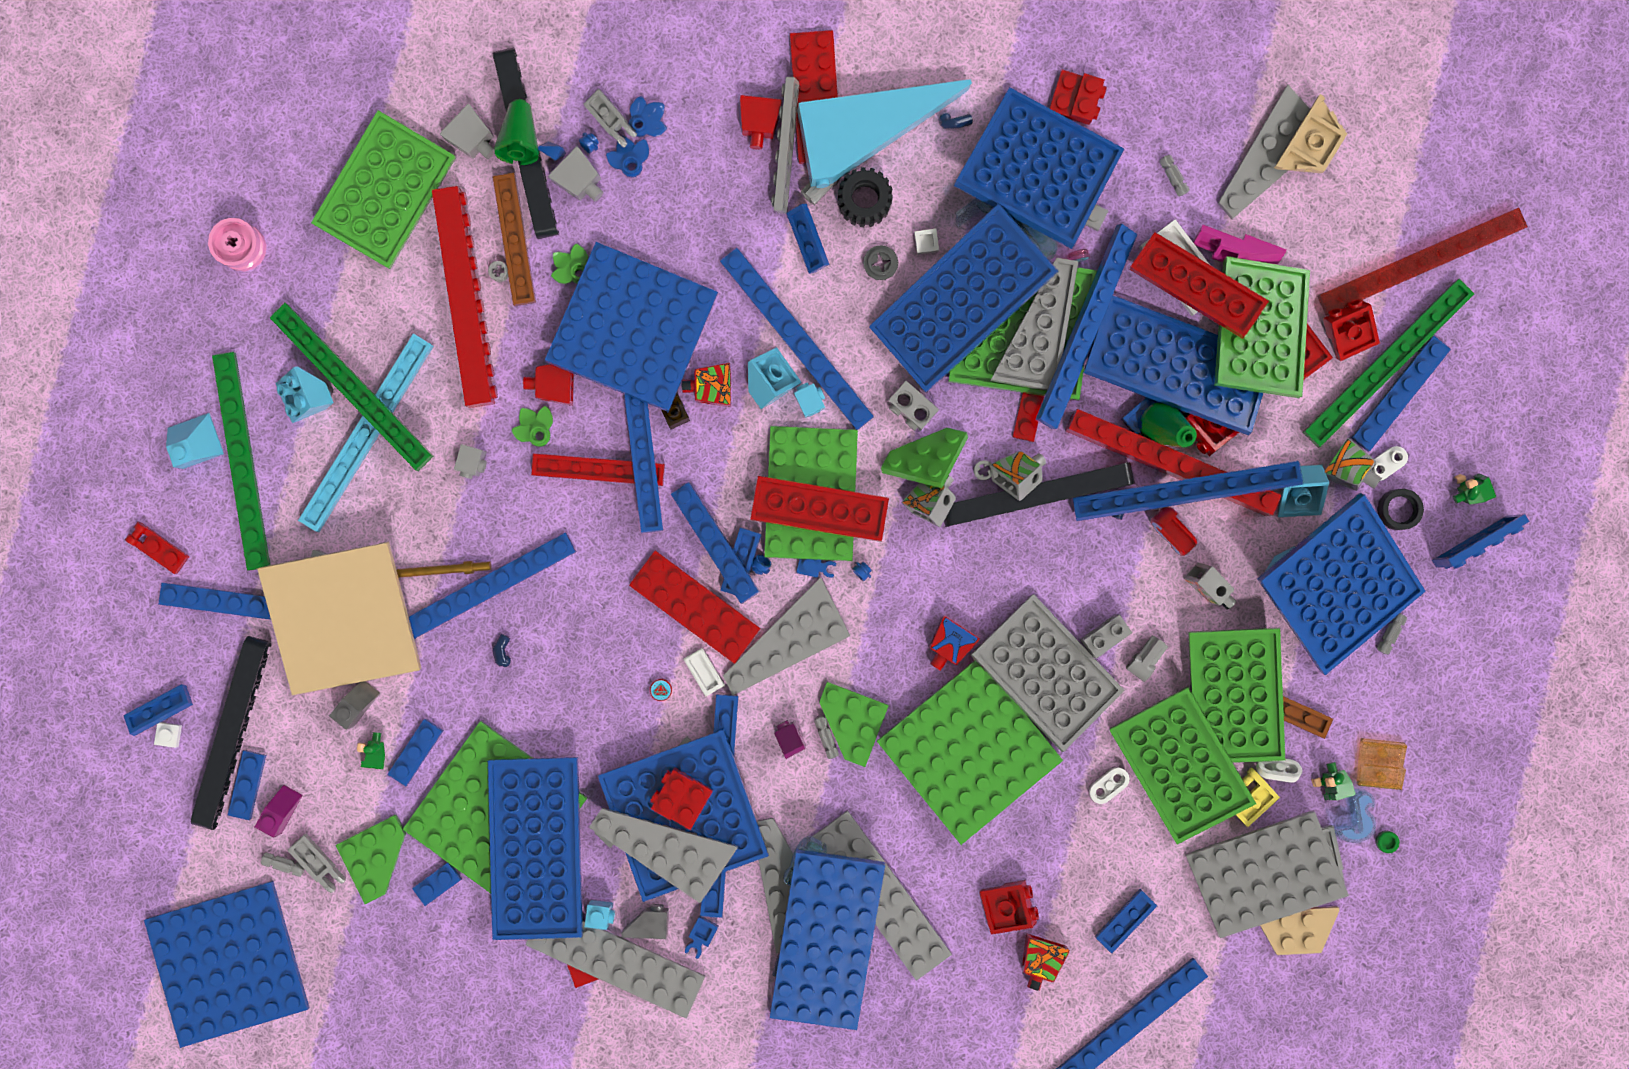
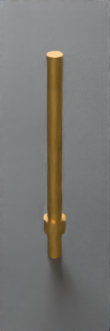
[396,561,492,578]

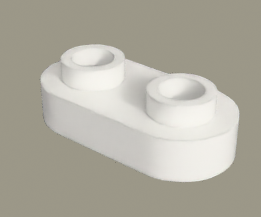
[1371,446,1408,480]
[1256,759,1302,782]
[1089,767,1129,804]

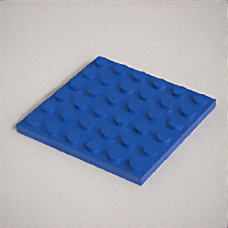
[954,87,1124,249]
[545,242,718,412]
[1257,493,1426,675]
[598,729,769,902]
[144,881,310,1048]

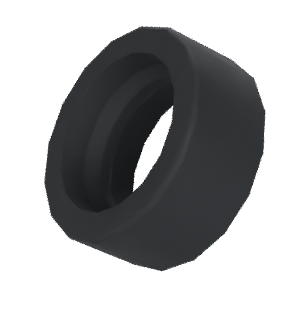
[1377,488,1424,530]

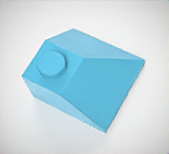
[748,347,802,409]
[166,413,224,469]
[1277,465,1329,517]

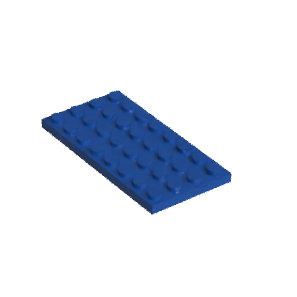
[869,204,1059,392]
[1083,295,1263,436]
[488,757,583,940]
[770,849,885,1030]

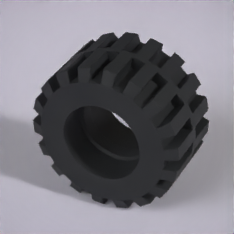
[837,167,893,228]

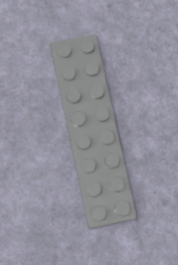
[812,810,952,981]
[525,920,705,1019]

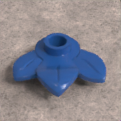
[628,96,667,137]
[606,136,649,178]

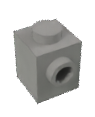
[454,444,487,479]

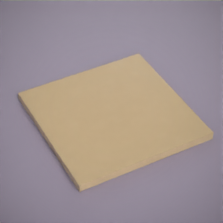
[257,542,421,695]

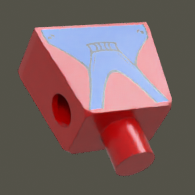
[929,615,980,671]

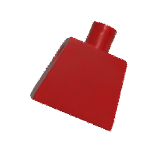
[740,95,782,150]
[523,364,574,406]

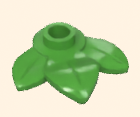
[551,244,588,284]
[512,406,553,447]

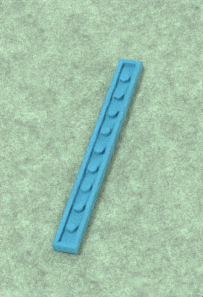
[298,334,434,532]

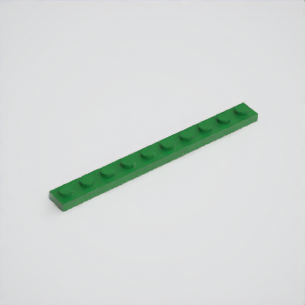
[1302,278,1475,448]
[270,303,434,472]
[212,352,270,571]

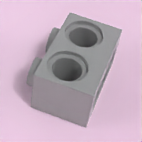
[888,381,939,431]
[1080,614,1133,659]

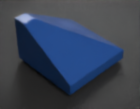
[538,141,566,160]

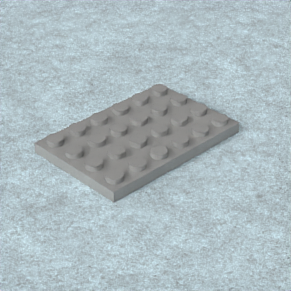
[971,594,1125,752]
[1186,810,1349,938]

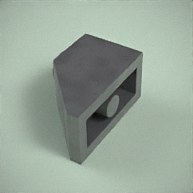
[329,681,380,730]
[621,904,669,939]

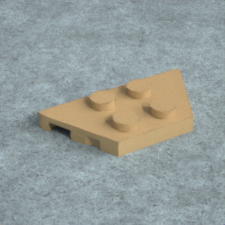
[1274,94,1347,173]
[1260,906,1339,955]

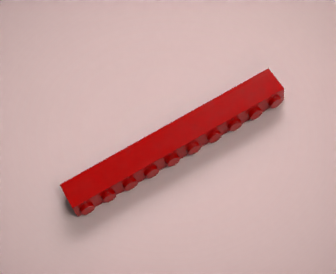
[432,186,498,408]
[1065,409,1282,516]

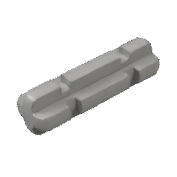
[1160,155,1189,197]
[1377,613,1407,655]
[814,716,839,759]
[261,852,305,877]

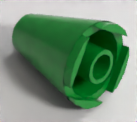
[494,99,539,165]
[1140,402,1196,447]

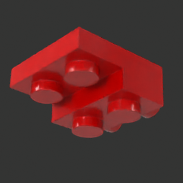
[1050,70,1107,125]
[1323,299,1380,361]
[1186,414,1240,457]
[650,768,713,830]
[980,880,1039,935]

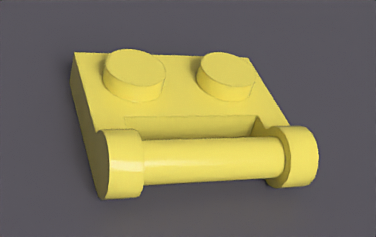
[1236,767,1280,827]

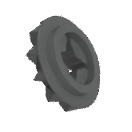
[864,245,898,280]

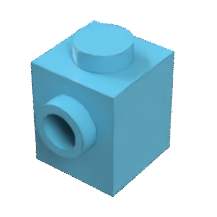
[794,383,825,419]
[585,900,615,930]

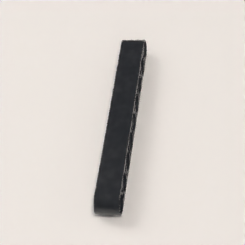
[493,47,559,240]
[944,462,1135,527]
[191,636,271,830]

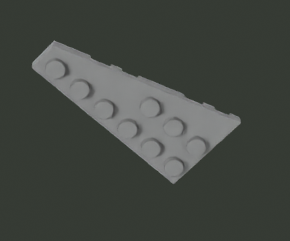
[1217,85,1310,220]
[990,258,1078,391]
[723,578,850,695]
[589,808,738,903]
[757,818,795,954]

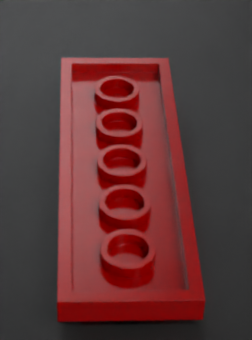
[790,30,838,164]
[1130,232,1269,339]
[750,476,889,542]
[629,550,761,664]

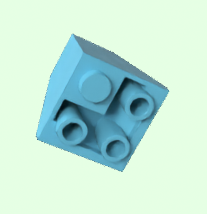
[275,367,334,423]

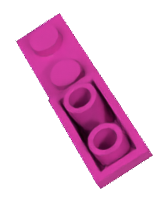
[1193,225,1287,265]

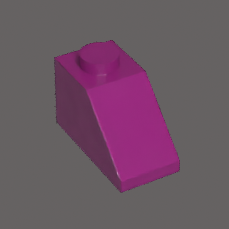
[774,720,806,759]
[254,785,303,838]

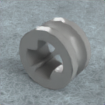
[488,261,509,282]
[973,460,992,480]

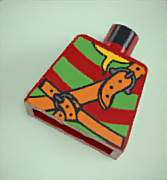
[682,363,731,407]
[1021,933,1070,991]

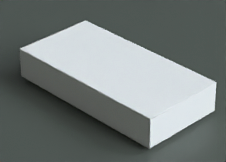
[683,648,725,697]

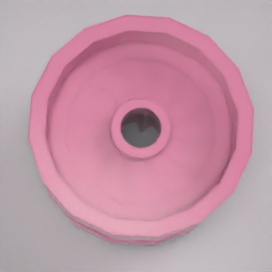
[208,218,267,271]

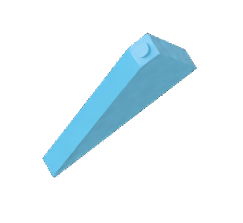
[797,79,972,188]

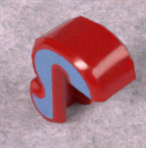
[1151,506,1197,556]

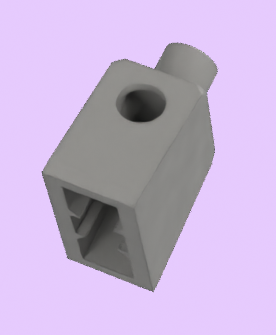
[440,104,495,159]
[548,146,604,202]

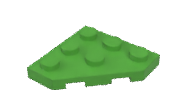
[881,428,968,488]
[819,682,889,767]
[335,814,406,904]

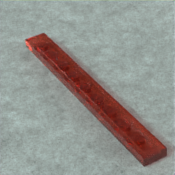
[1317,207,1528,316]

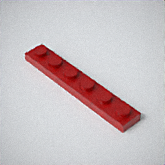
[1013,393,1044,442]
[531,453,665,486]

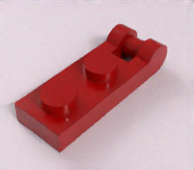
[125,521,190,574]

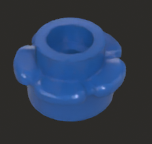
[579,133,599,154]
[751,555,771,575]
[852,562,872,582]

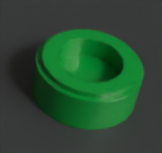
[1376,830,1400,853]

